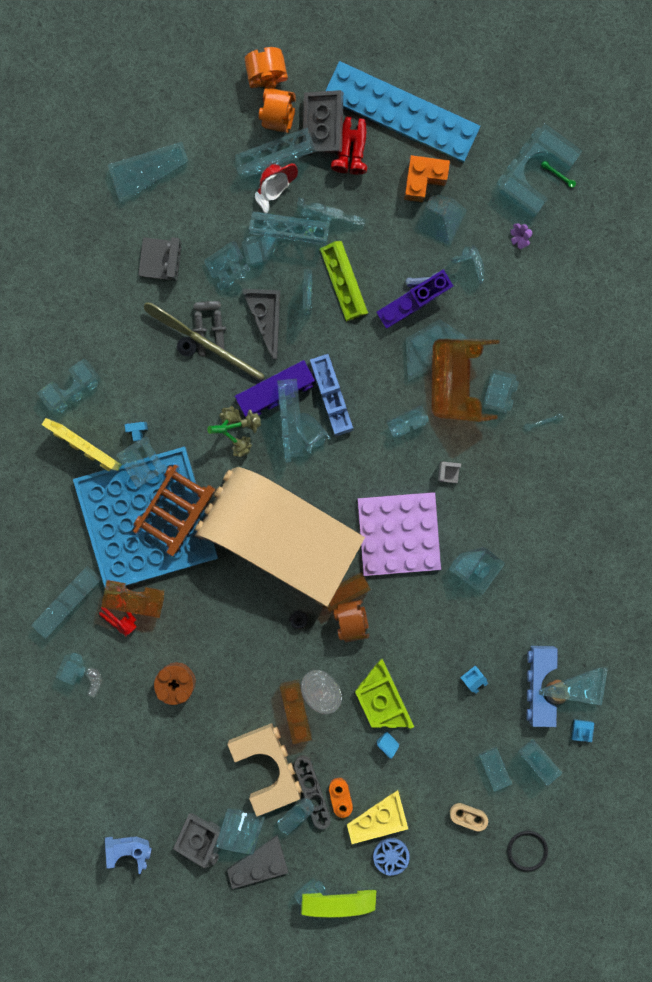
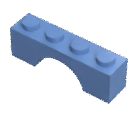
[526,646,557,727]

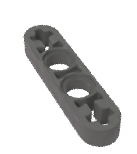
[294,755,331,829]

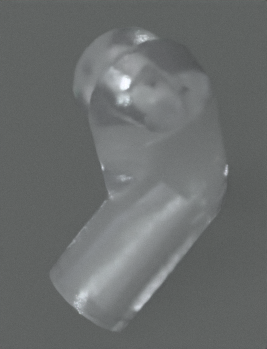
[85,668,103,697]

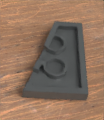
[227,834,288,889]

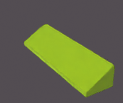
[320,241,368,321]

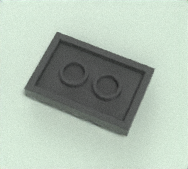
[302,90,344,154]

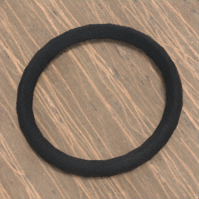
[507,831,548,871]

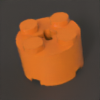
[245,47,288,89]
[259,88,296,133]

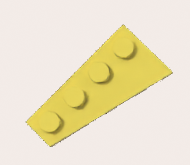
[42,418,122,471]

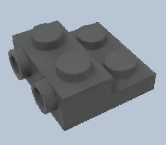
[173,813,227,868]

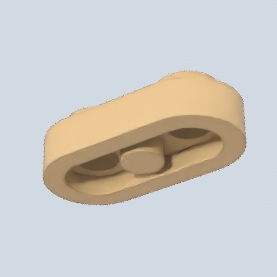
[450,803,488,831]

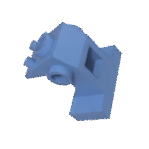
[105,836,151,874]

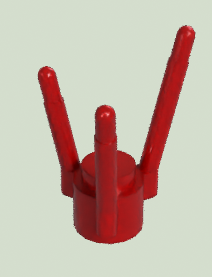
[99,588,137,637]

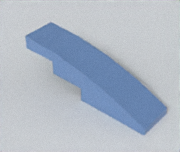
[310,354,354,437]

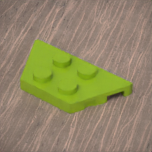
[355,659,414,728]

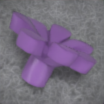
[511,224,532,249]

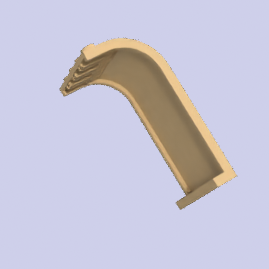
[194,467,365,607]

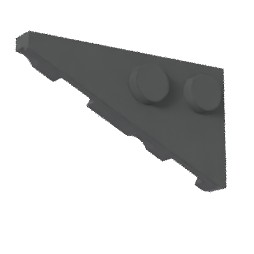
[243,289,280,359]

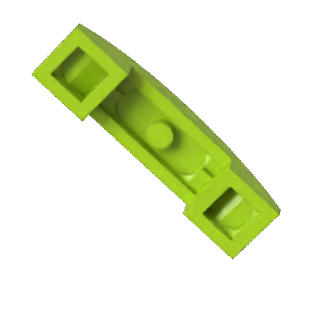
[301,890,376,917]

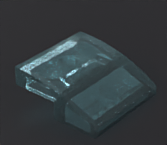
[216,808,265,854]

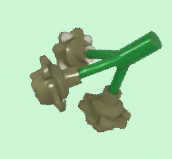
[207,406,261,458]

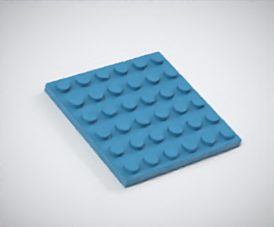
[73,447,218,591]

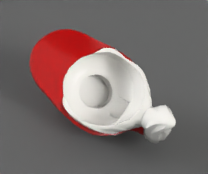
[255,163,298,214]

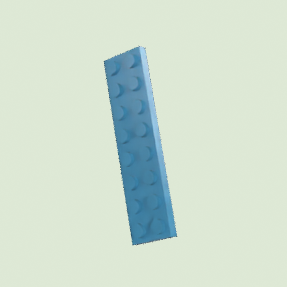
[326,61,480,163]

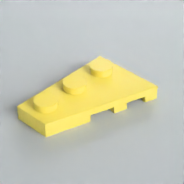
[347,790,408,844]

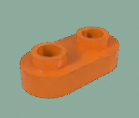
[329,778,353,818]

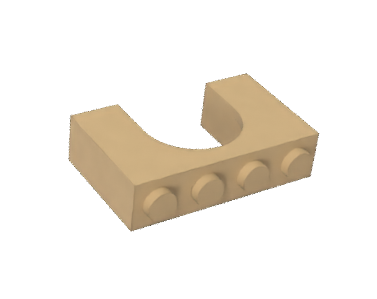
[228,723,303,816]

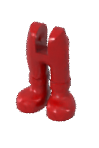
[331,117,368,175]

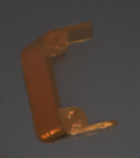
[432,338,500,422]

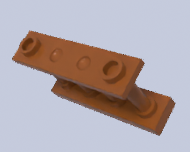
[133,464,216,556]

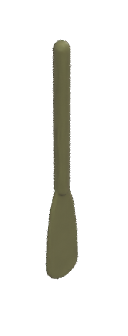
[144,303,264,381]

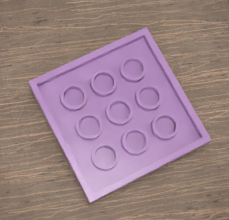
[358,492,441,576]

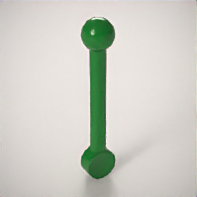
[541,161,576,188]

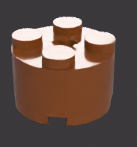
[334,600,369,643]
[154,662,196,705]

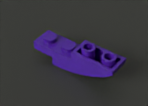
[376,269,454,329]

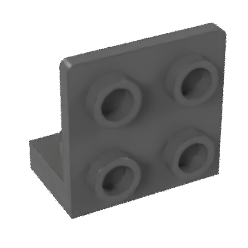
[139,237,182,281]

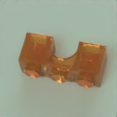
[101,580,164,618]
[280,679,312,744]

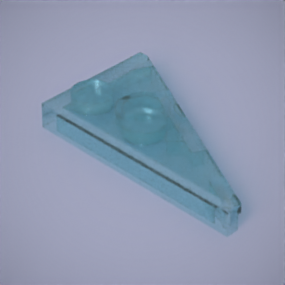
[297,197,366,227]
[539,667,608,705]

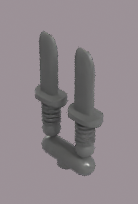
[192,301,226,356]

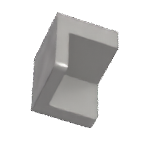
[438,462,461,483]

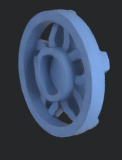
[373,838,409,876]

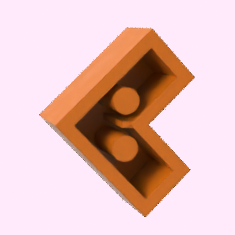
[404,155,450,202]

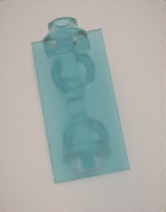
[387,405,429,438]

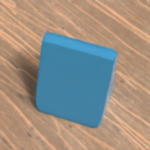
[377,732,399,759]

